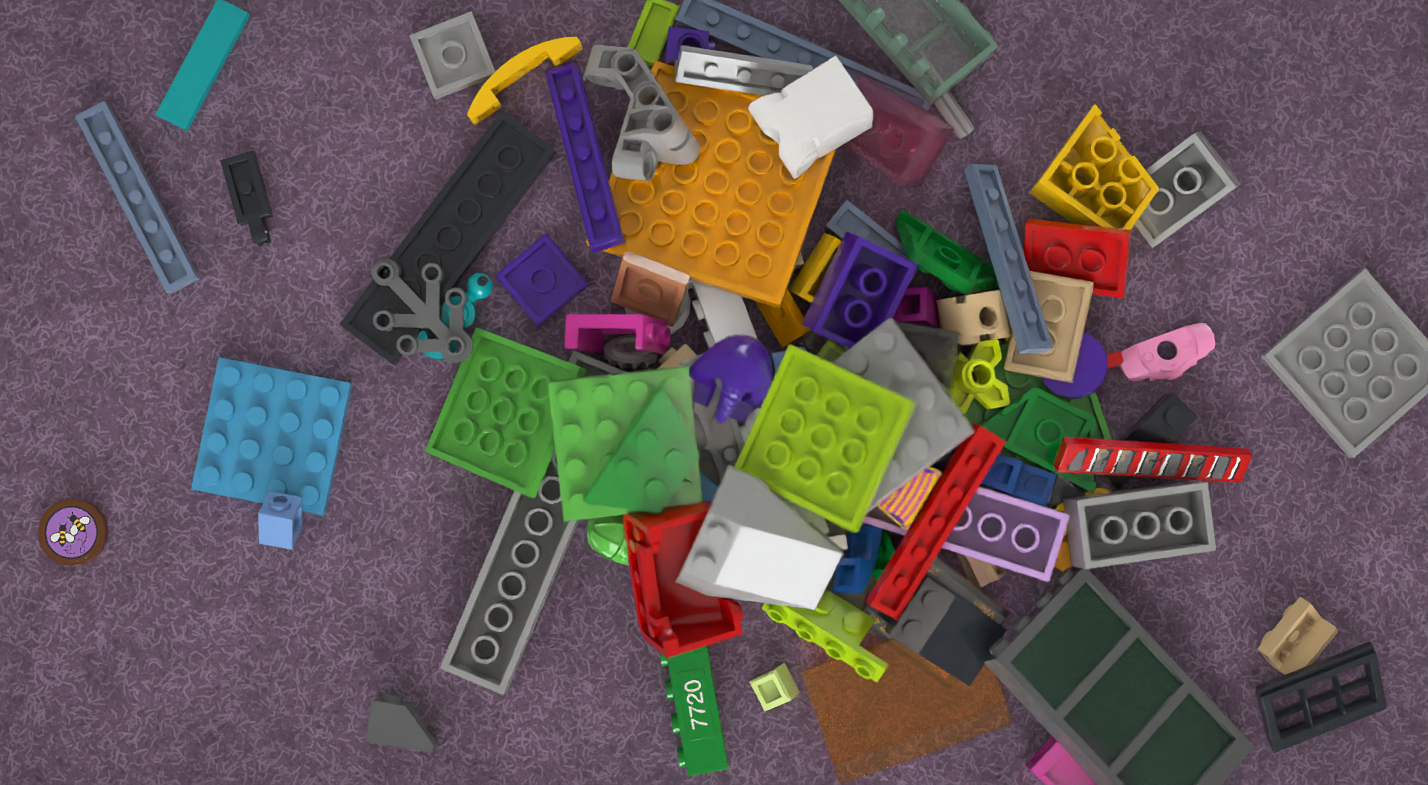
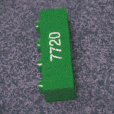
[659,646,728,776]

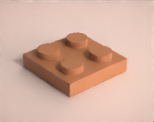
[611,250,691,327]

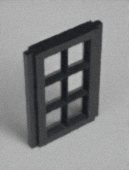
[1255,641,1387,753]

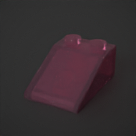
[844,75,954,187]

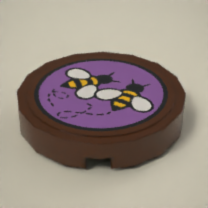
[38,498,109,566]

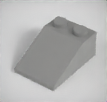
[1134,131,1241,248]

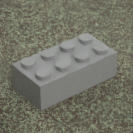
[1063,481,1216,569]

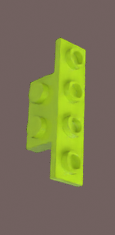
[762,588,888,682]

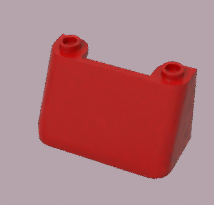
[623,501,743,658]

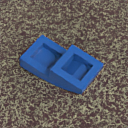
[981,454,1058,507]
[833,526,882,593]

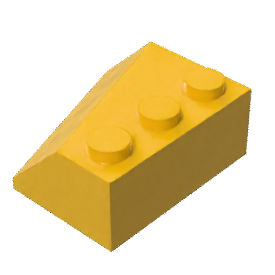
[1029,104,1159,230]

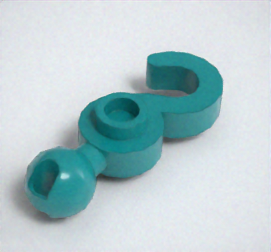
[418,273,493,359]

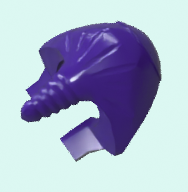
[689,334,774,423]

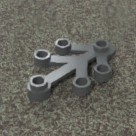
[372,259,473,363]

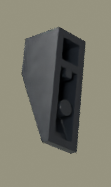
[1104,393,1198,489]

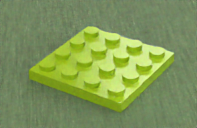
[734,344,916,532]

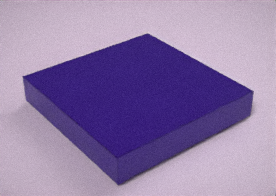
[495,233,590,327]

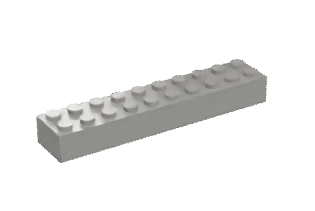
[440,350,626,695]

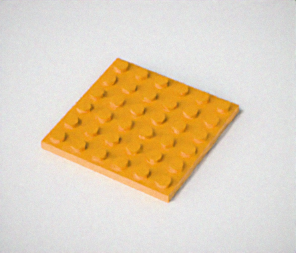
[586,61,837,309]

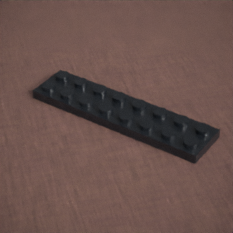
[339,111,556,365]

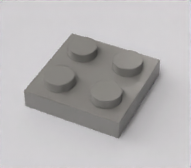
[409,11,496,100]

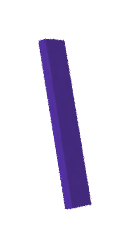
[545,61,626,253]

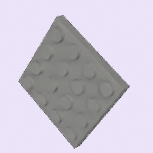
[1261,269,1428,458]
[833,318,975,513]

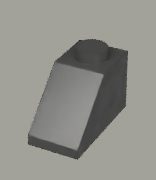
[365,692,438,752]

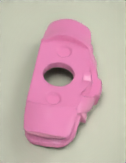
[1119,323,1215,382]

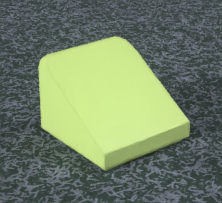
[749,663,800,711]

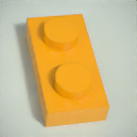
[755,289,811,348]

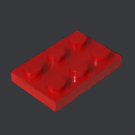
[1024,219,1131,298]

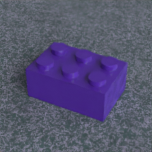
[802,231,918,349]

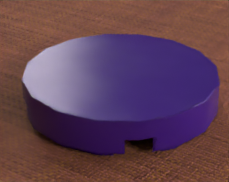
[1042,333,1108,399]

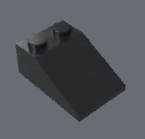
[884,575,1007,686]

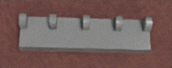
[673,45,813,95]

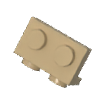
[1257,597,1338,675]

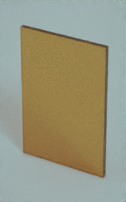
[801,638,1012,784]

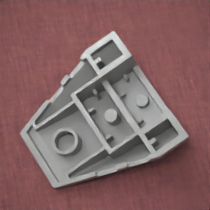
[675,465,843,609]

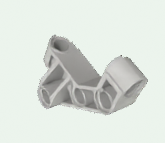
[583,45,700,181]

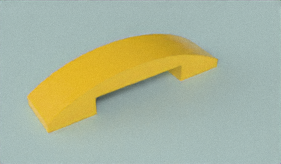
[467,37,583,126]

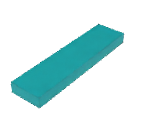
[155,0,250,132]

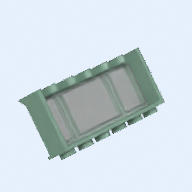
[839,0,999,106]

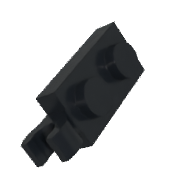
[220,151,274,246]

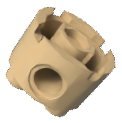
[936,290,1010,347]

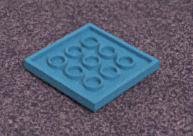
[191,357,353,515]

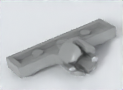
[679,354,744,481]

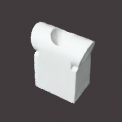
[748,56,873,179]

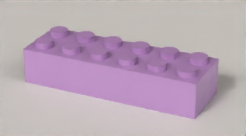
[863,474,1070,582]

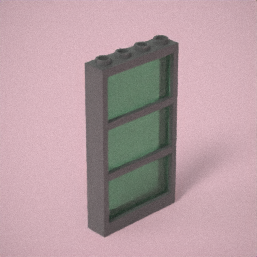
[984,567,1254,785]

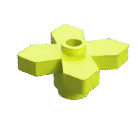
[931,339,1010,414]

